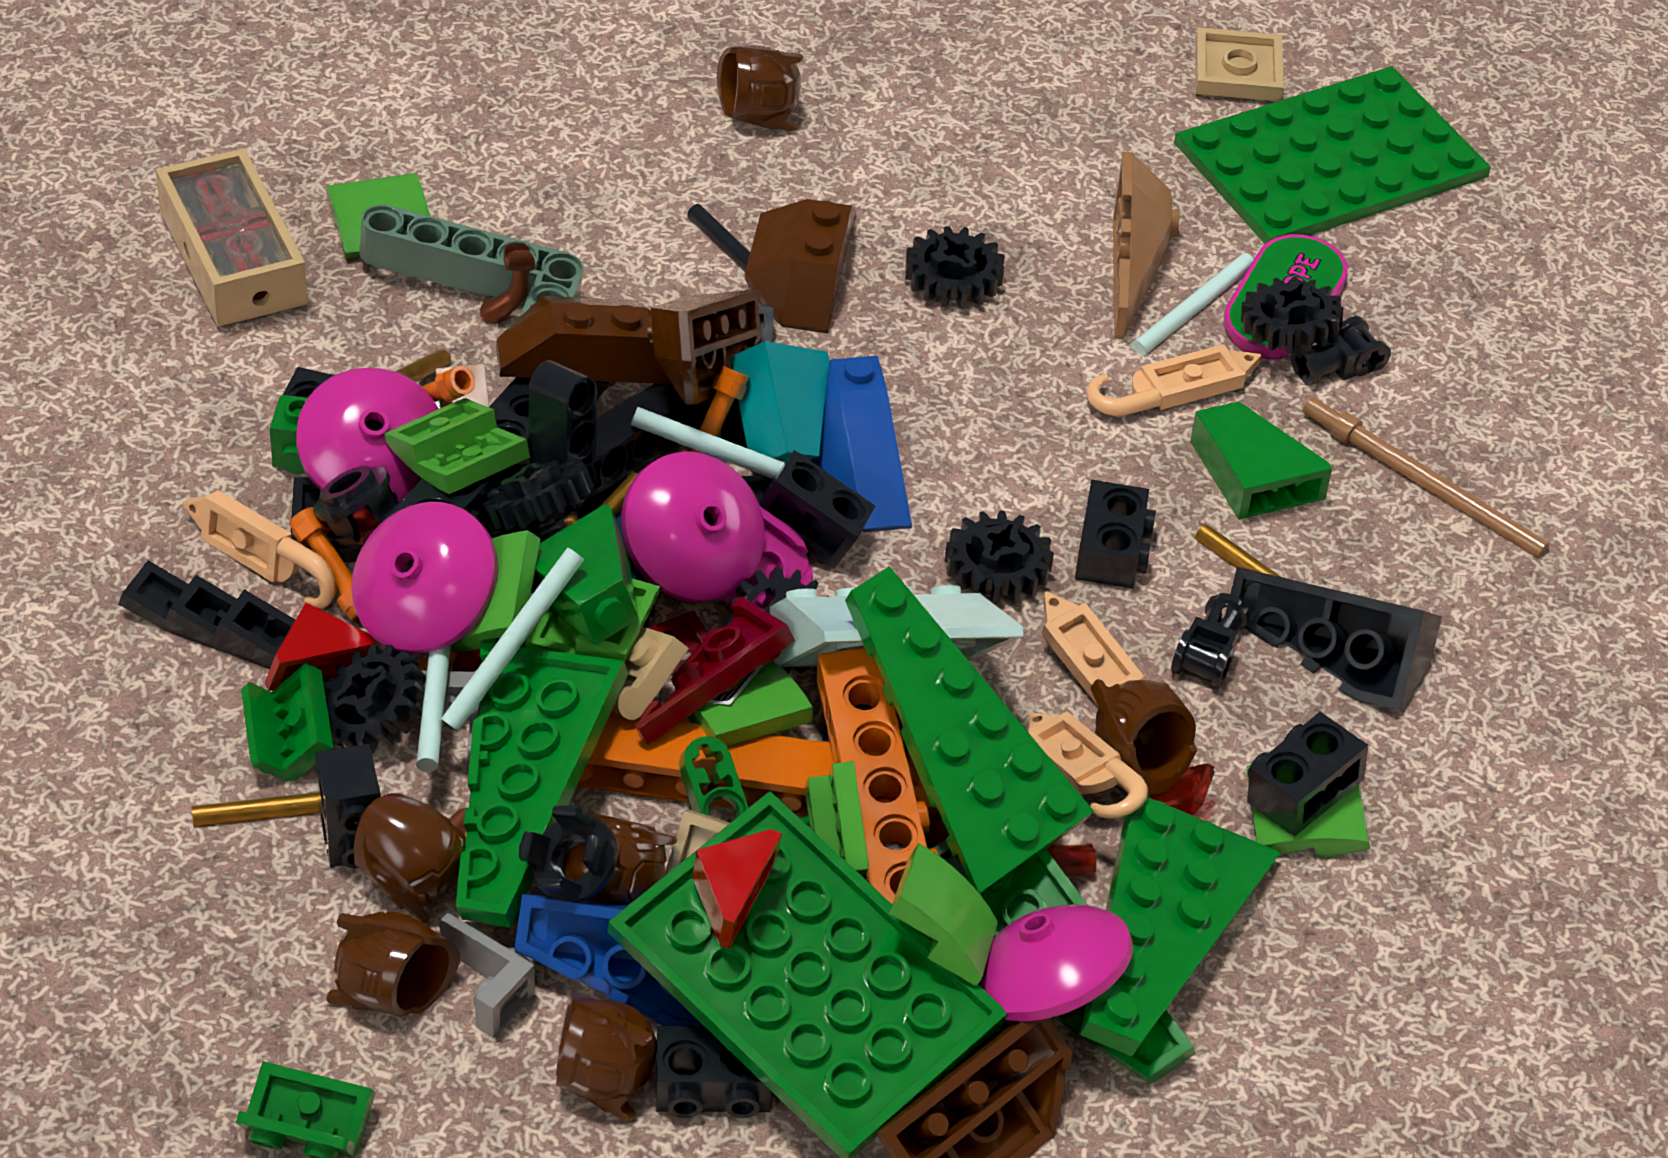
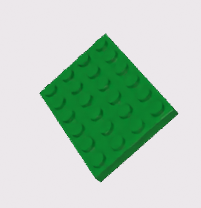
[1174,66,1491,244]
[607,791,1007,1158]

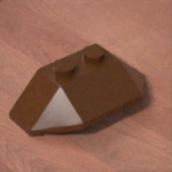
[745,199,856,334]
[647,289,761,405]
[496,296,672,384]
[876,1018,1073,1158]

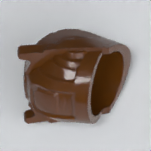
[717,45,804,131]
[1090,679,1197,795]
[354,793,466,923]
[564,814,677,905]
[326,911,460,1017]
[556,995,657,1122]

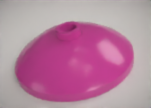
[296,368,439,509]
[621,452,765,603]
[352,502,498,654]
[978,904,1133,1021]

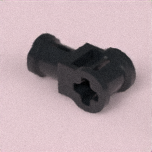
[1291,316,1391,385]
[1171,593,1250,689]

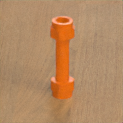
[422,365,475,402]
[682,366,749,455]
[289,507,359,623]

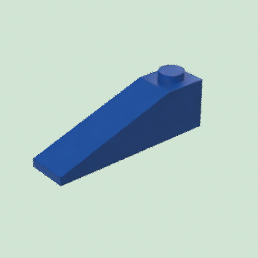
[811,356,912,532]
[514,894,704,1026]

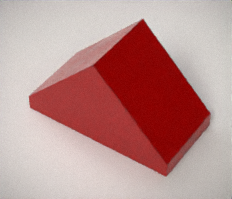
[265,602,376,691]
[692,829,782,949]

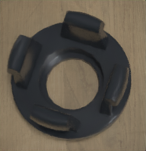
[313,466,398,546]
[519,805,618,903]

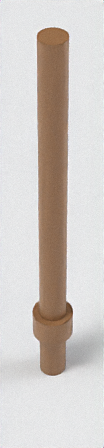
[1303,397,1550,558]

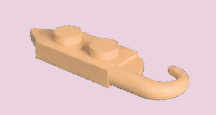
[1086,344,1261,416]
[182,490,336,609]
[1042,591,1144,706]
[1029,711,1148,819]

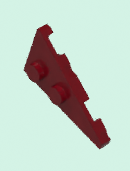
[634,596,795,745]

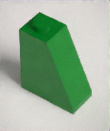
[1190,401,1332,520]
[532,503,639,646]

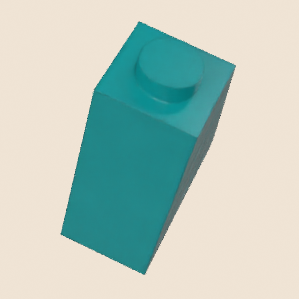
[730,341,830,463]

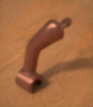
[480,243,535,324]

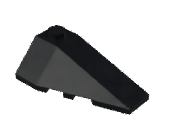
[1225,567,1442,711]

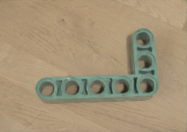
[359,204,584,316]

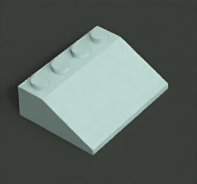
[770,585,1024,668]

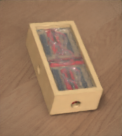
[156,148,308,327]

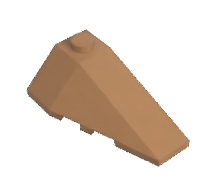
[1113,152,1180,339]

